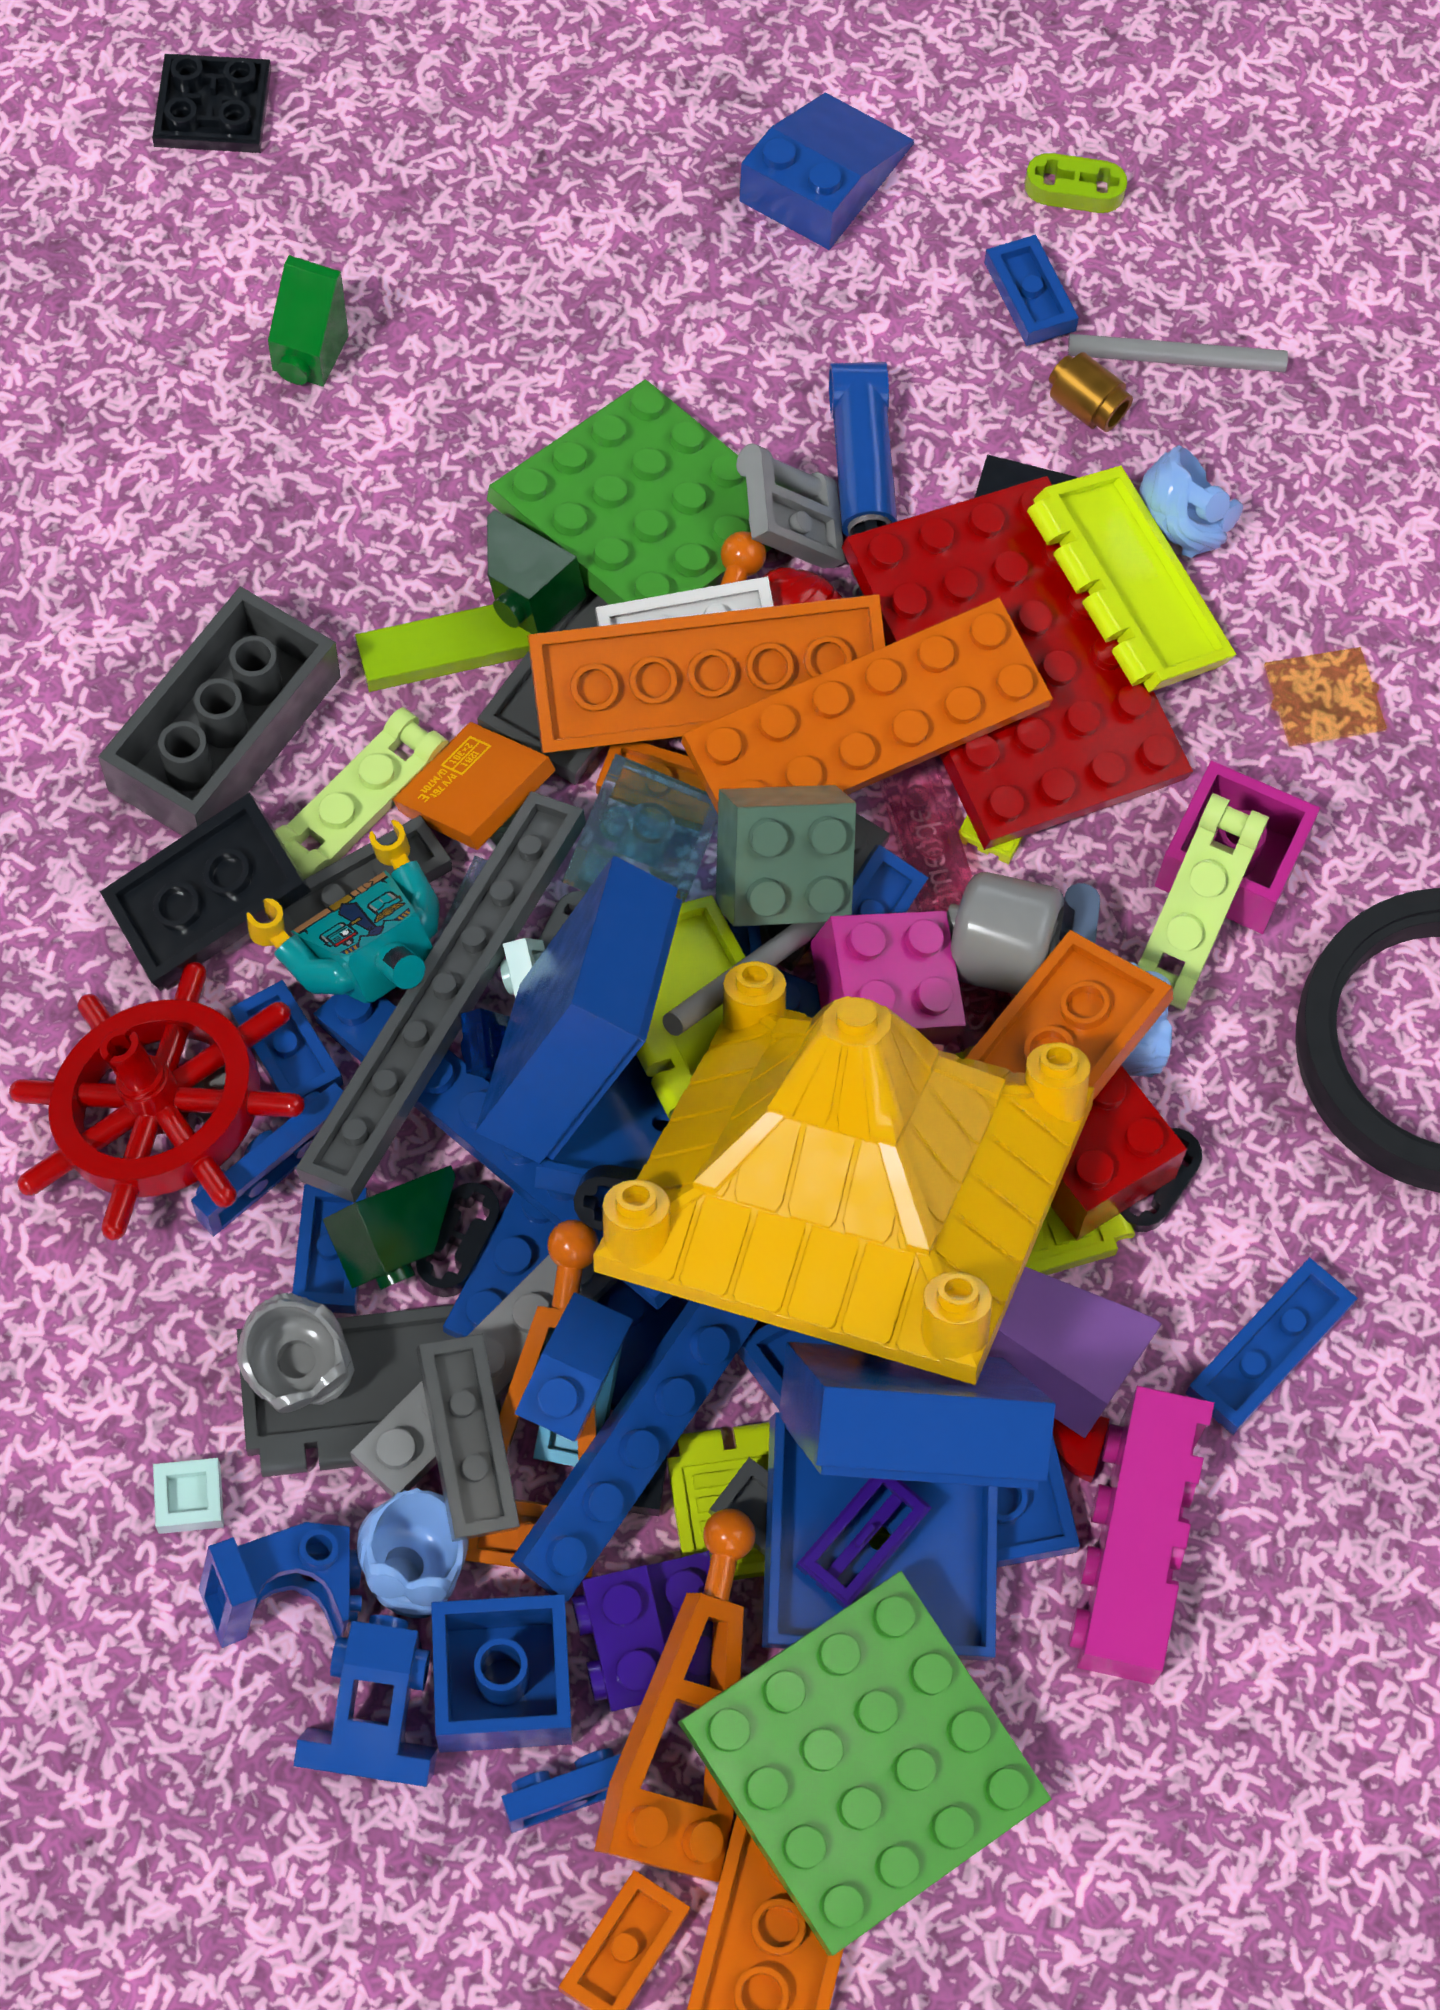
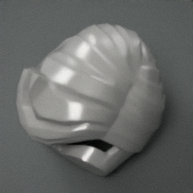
[237,1293,355,1413]

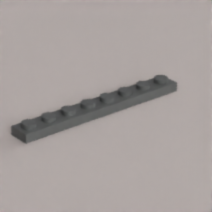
[295,791,586,1203]

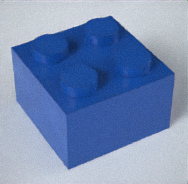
[431,1594,572,1753]

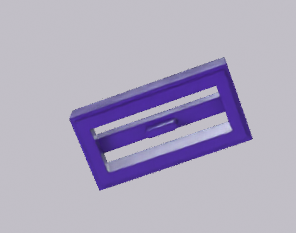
[796,1478,932,1608]

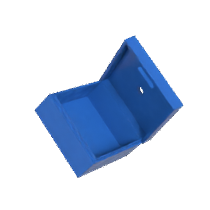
[475,855,682,1201]
[762,1342,1056,1661]

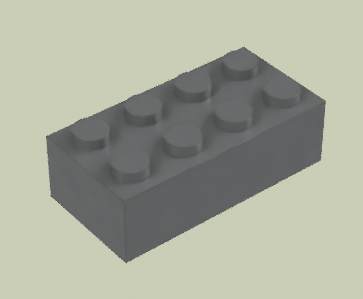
[98,586,341,836]

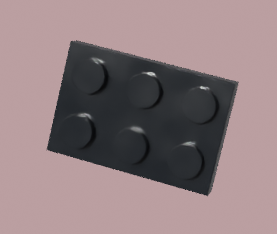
[100,792,311,991]

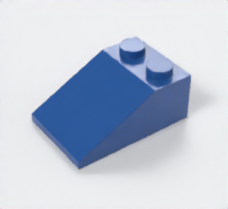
[739,92,914,250]

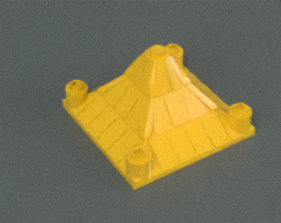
[593,961,1094,1385]

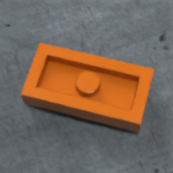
[558,1870,691,2010]

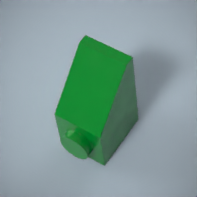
[268,255,349,387]

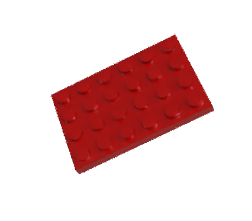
[841,476,1193,850]

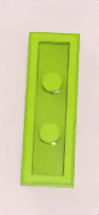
[355,604,531,692]

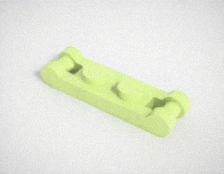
[275,707,449,879]
[1138,793,1269,1011]

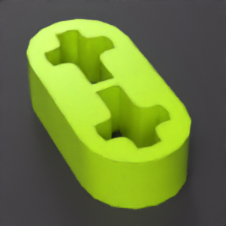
[1024,153,1127,213]

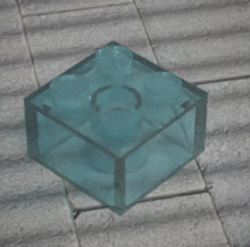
[562,754,718,903]

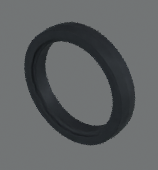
[1295,888,1440,1193]

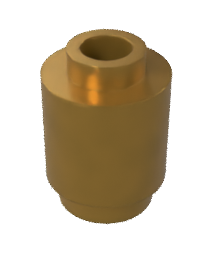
[1049,352,1133,432]

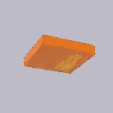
[392,721,556,850]

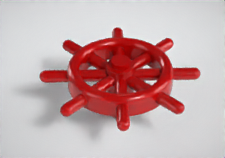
[9,962,305,1241]

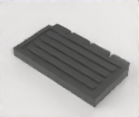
[237,1305,501,1477]

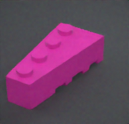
[1069,1386,1214,1685]

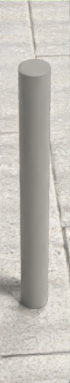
[1068,334,1288,373]
[663,922,826,1036]

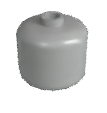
[947,872,1064,995]

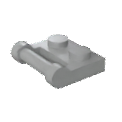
[736,443,845,569]

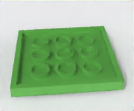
[487,379,772,605]
[678,1571,1051,1956]

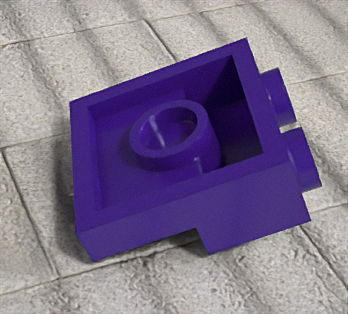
[571,1551,713,1712]

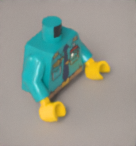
[246,820,440,1003]

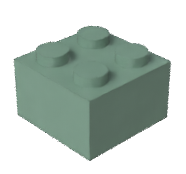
[715,785,856,926]

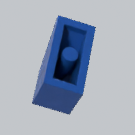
[514,1292,634,1442]

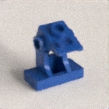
[199,1522,362,1648]
[293,1615,438,1787]

